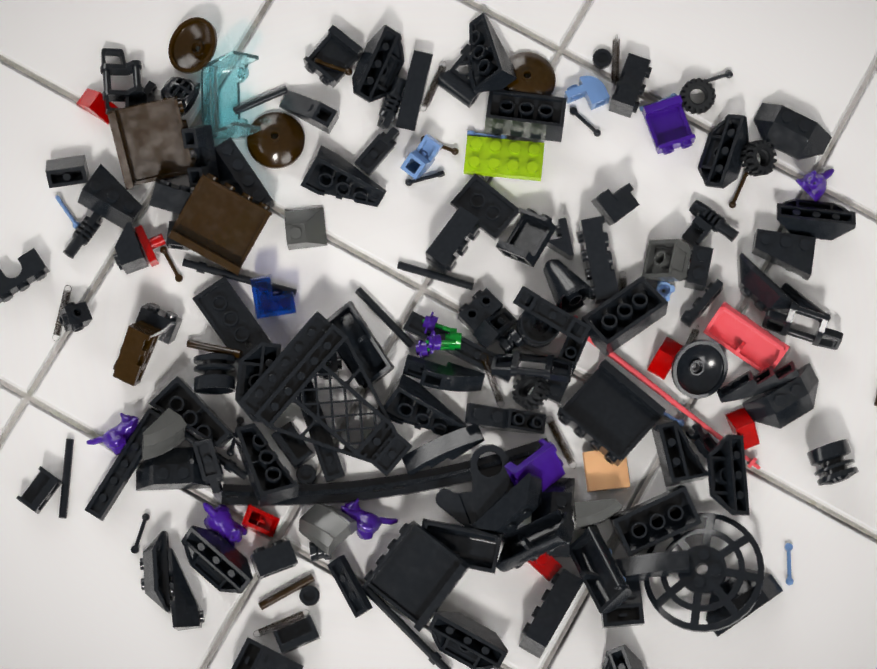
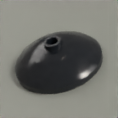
[671,340,728,399]

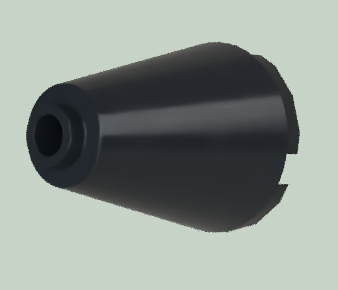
[543,259,593,313]

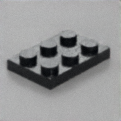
[450,174,519,241]

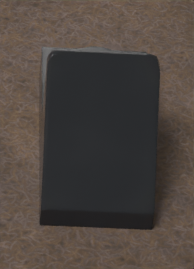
[546,218,574,260]

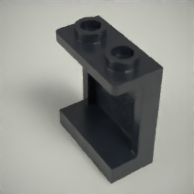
[303,25,363,88]
[495,208,557,267]

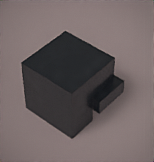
[591,183,640,226]

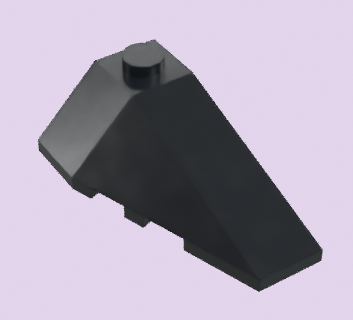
[469,12,517,93]

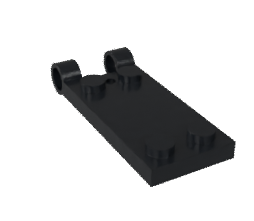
[192,276,272,364]

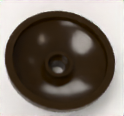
[168,17,217,74]
[501,52,556,96]
[247,112,305,169]

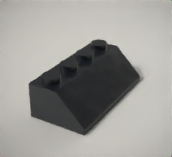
[484,90,567,142]
[215,137,275,208]
[581,276,668,357]
[609,485,702,557]

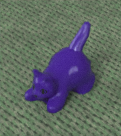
[796,168,834,202]
[86,413,139,455]
[340,498,398,540]
[203,502,247,546]

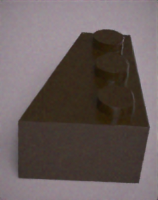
[113,320,162,386]

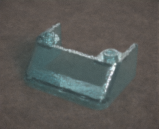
[201,50,261,139]

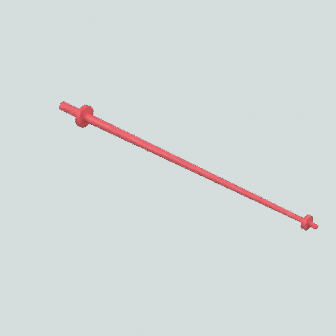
[574,314,761,469]

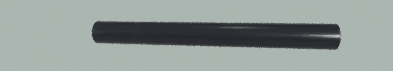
[397,261,474,290]
[355,287,414,348]
[59,439,74,519]

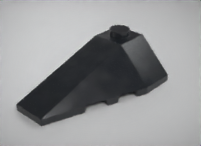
[300,145,386,207]
[383,374,467,436]
[167,548,205,631]

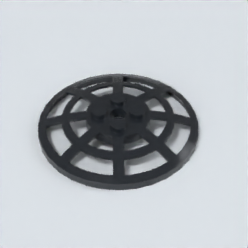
[644,513,765,632]

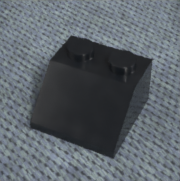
[113,221,149,274]

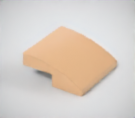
[582,450,630,492]

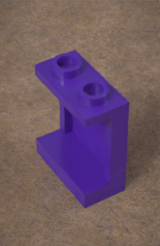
[642,95,696,155]
[504,438,565,492]

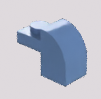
[564,76,610,110]
[400,134,443,180]

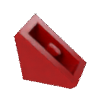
[76,88,118,125]
[647,337,683,380]
[725,407,760,450]
[242,505,280,537]

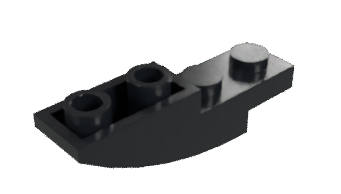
[546,334,589,404]
[403,354,486,392]
[465,403,546,434]

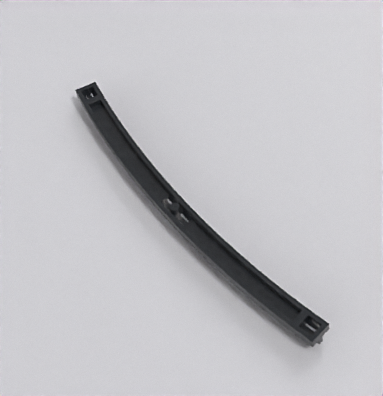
[221,438,548,506]

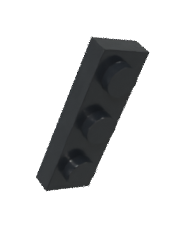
[327,555,373,618]

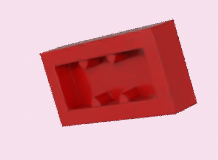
[134,225,166,267]
[528,553,563,582]

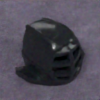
[161,77,201,116]

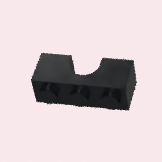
[181,125,220,187]
[0,248,50,303]

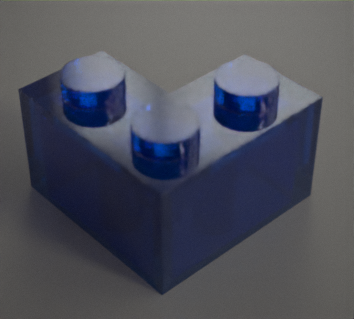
[251,274,297,319]

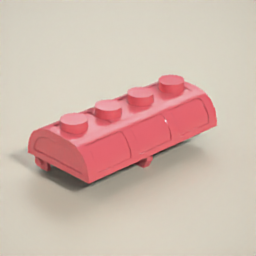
[703,301,790,372]

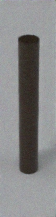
[187,340,243,358]
[258,574,315,610]

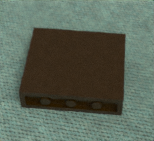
[107,96,196,190]
[168,173,272,275]

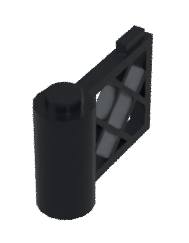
[437,43,481,108]

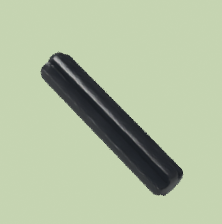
[781,283,831,323]

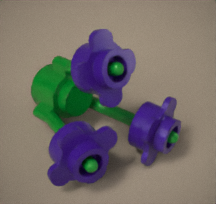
[415,311,462,359]

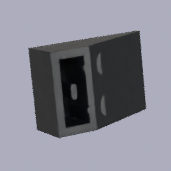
[601,581,645,629]
[231,637,304,669]

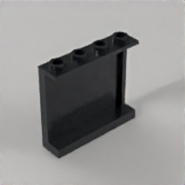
[557,359,666,466]
[362,521,471,632]

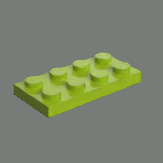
[464,136,544,181]

